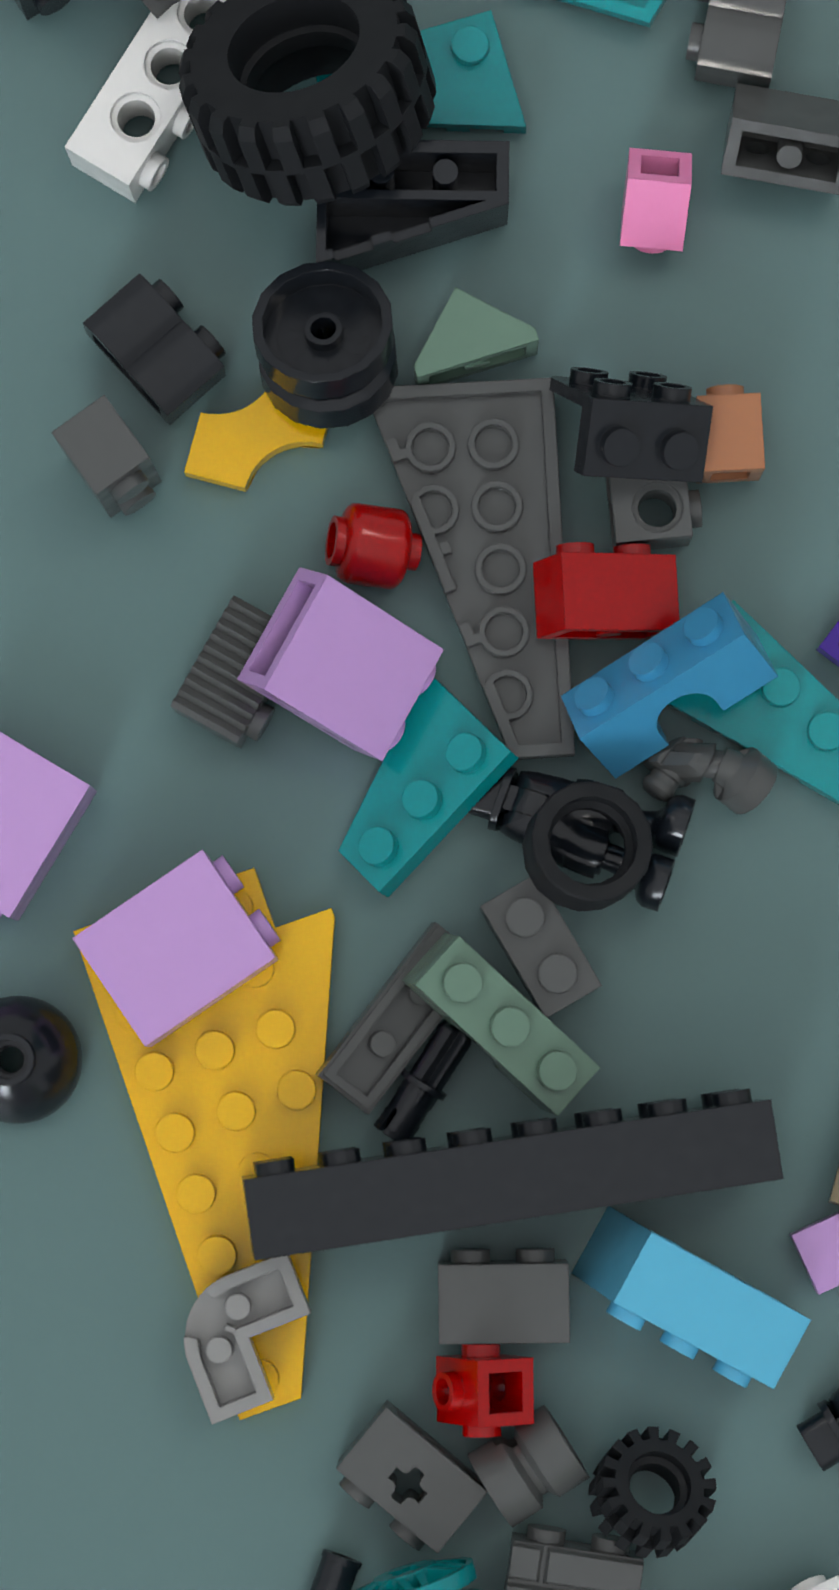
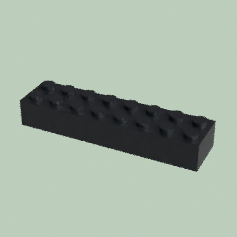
[241,1088,784,1261]

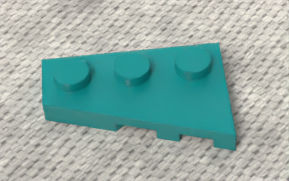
[315,10,526,134]

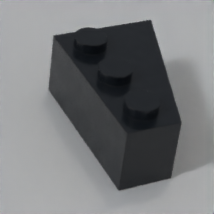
[316,140,510,270]

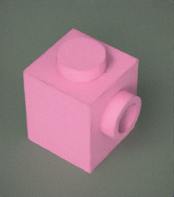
[620,148,692,254]

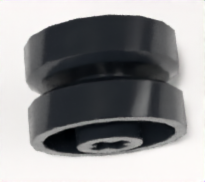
[252,261,398,429]

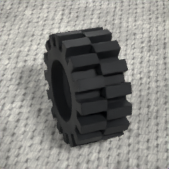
[588,1426,717,1558]

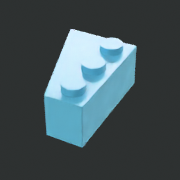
[571,1206,811,1389]

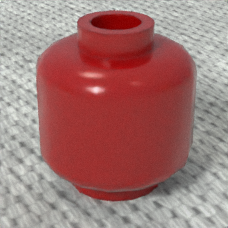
[325,503,422,589]

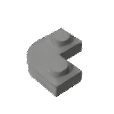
[184,1255,312,1425]

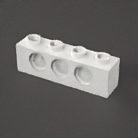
[65,0,226,203]

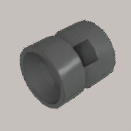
[468,1405,590,1528]

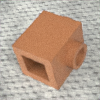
[696,384,765,484]

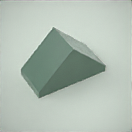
[414,287,539,385]

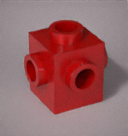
[432,1344,534,1438]

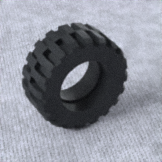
[178,0,436,206]

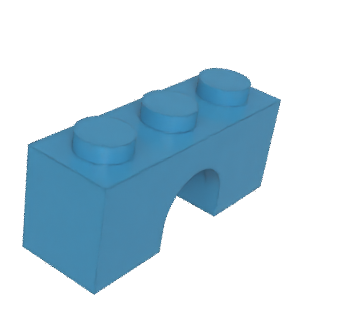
[561,592,778,779]

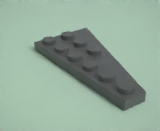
[373,378,575,760]

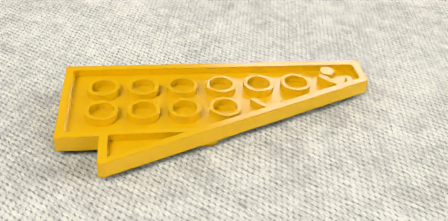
[73,868,335,1420]

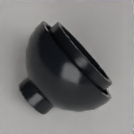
[0,996,82,1124]

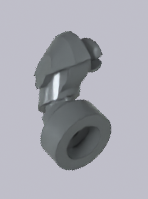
[642,736,778,814]

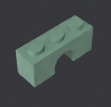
[402,933,601,1116]

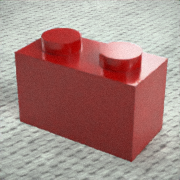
[533,542,680,640]

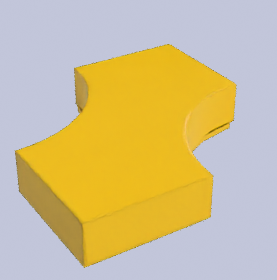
[184,392,328,492]

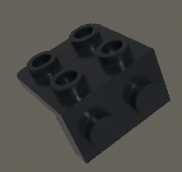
[549,367,713,483]

